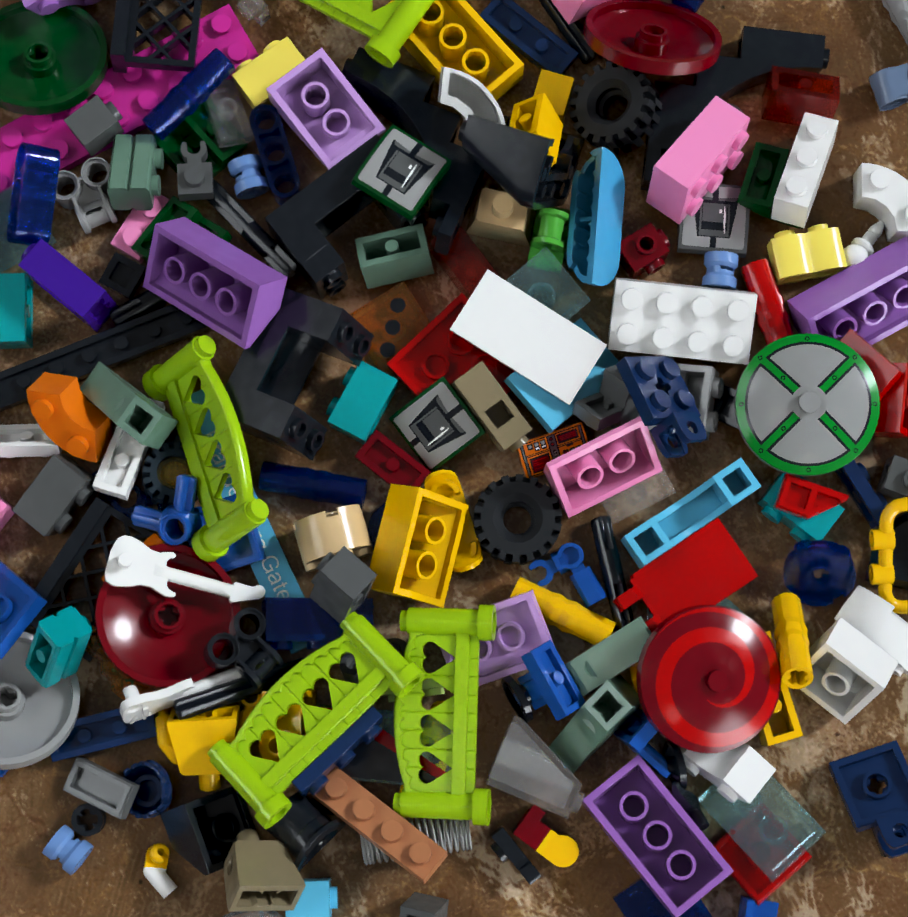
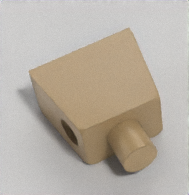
[466,188,536,247]

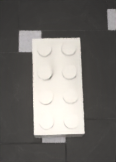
[607,277,758,365]

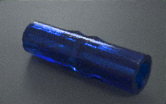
[142,48,236,141]
[259,461,368,509]

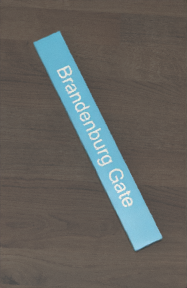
[191,389,324,654]

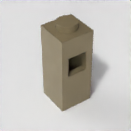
[451,361,532,453]

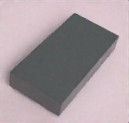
[63,757,140,819]

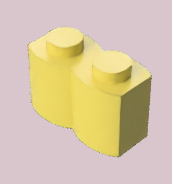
[767,224,847,285]

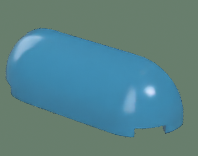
[567,146,625,286]

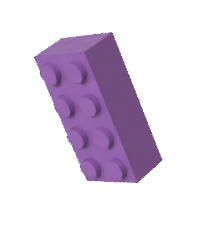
[582,754,734,917]

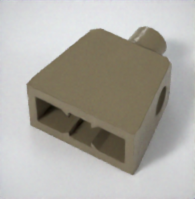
[223,829,306,912]

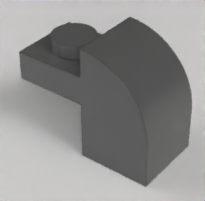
[572,365,639,431]

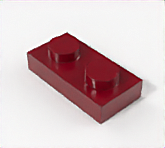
[354,429,431,487]

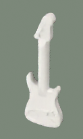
[104,535,266,603]
[120,660,265,724]

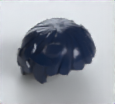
[123,760,173,819]

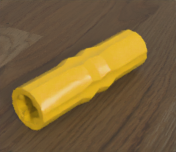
[510,576,616,645]
[771,592,814,689]

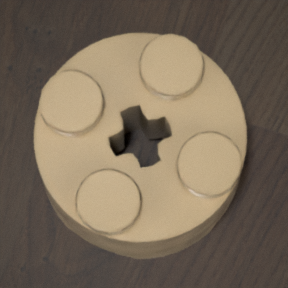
[293,504,373,572]

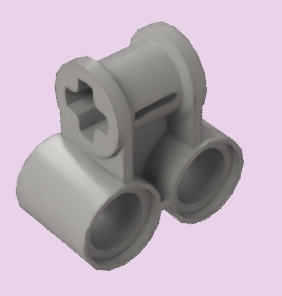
[48,157,118,235]

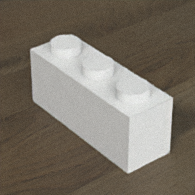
[771,112,839,228]

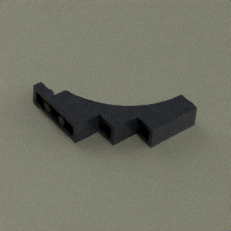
[640,26,830,191]
[342,47,485,256]

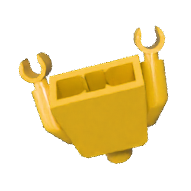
[155,694,262,792]

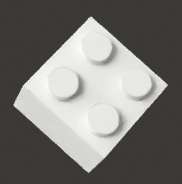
[800,617,899,724]

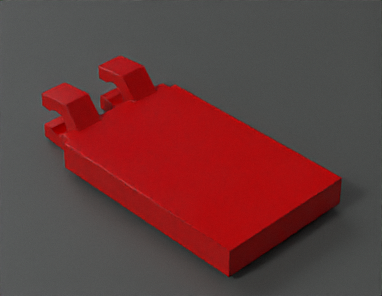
[613,518,758,633]

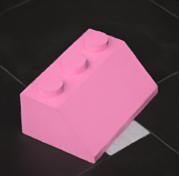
[543,416,663,518]

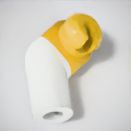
[143,843,178,899]

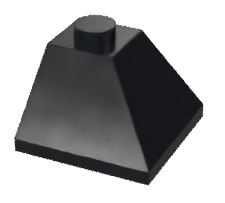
[160,786,256,876]

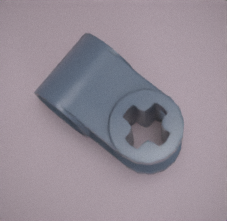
[868,63,908,111]

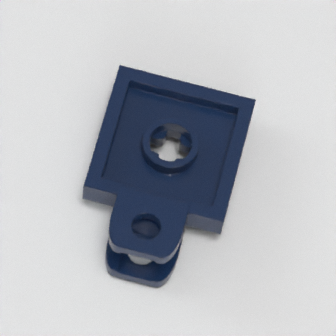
[616,356,707,458]
[828,740,908,859]

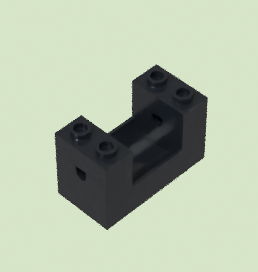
[265,134,430,299]
[225,288,374,461]

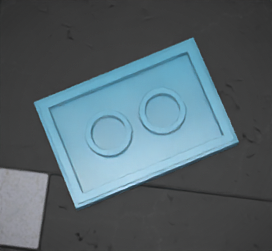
[504,318,619,434]

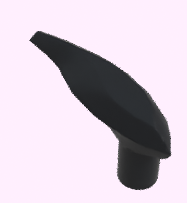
[672,781,709,831]

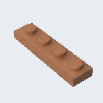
[312,766,448,885]

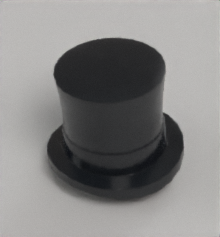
[265,792,346,872]

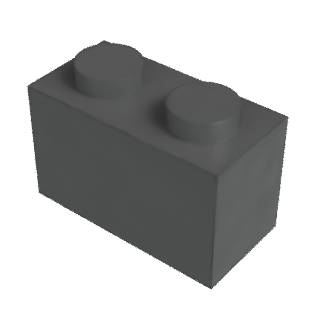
[12,454,95,537]
[310,546,377,624]

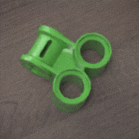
[527,207,570,273]

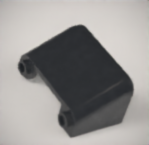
[458,115,585,210]

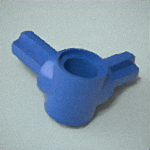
[131,474,203,545]

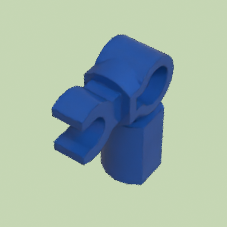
[529,542,607,608]

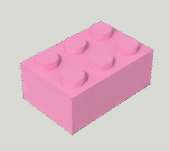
[646,96,750,224]

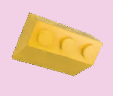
[369,484,469,608]

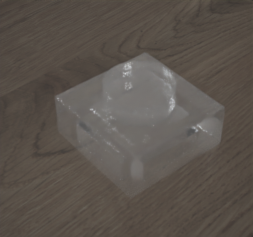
[236,0,271,26]

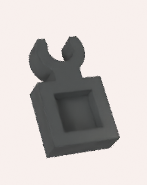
[177,141,214,201]

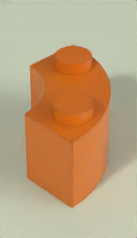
[26,372,113,463]

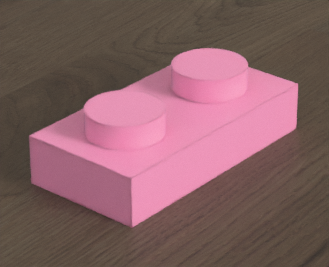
[110,195,169,264]

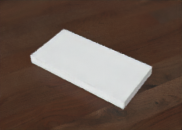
[450,269,607,405]

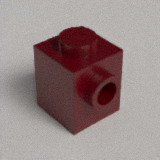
[620,222,670,279]

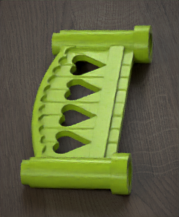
[298,0,435,68]
[142,335,269,562]
[393,604,497,826]
[207,611,425,829]

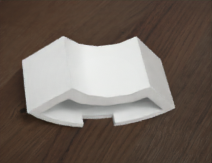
[437,66,506,125]
[853,163,908,242]
[834,585,908,677]
[679,744,776,804]

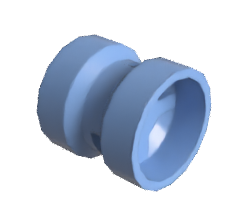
[227,154,270,199]
[702,251,739,290]
[42,824,94,876]

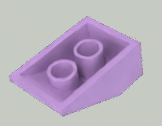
[266,48,386,170]

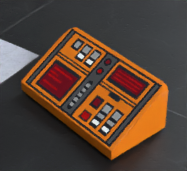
[516,422,588,478]

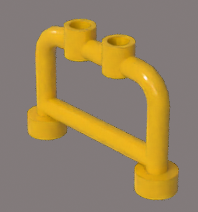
[869,497,908,614]

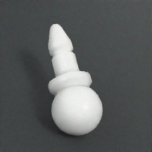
[844,221,885,268]

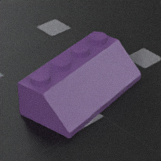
[143,217,288,349]
[787,236,908,345]

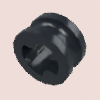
[71,803,107,836]

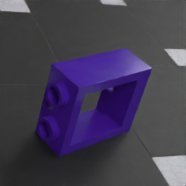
[18,238,118,332]

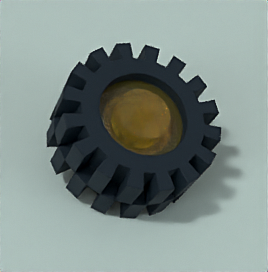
[142,442,198,509]

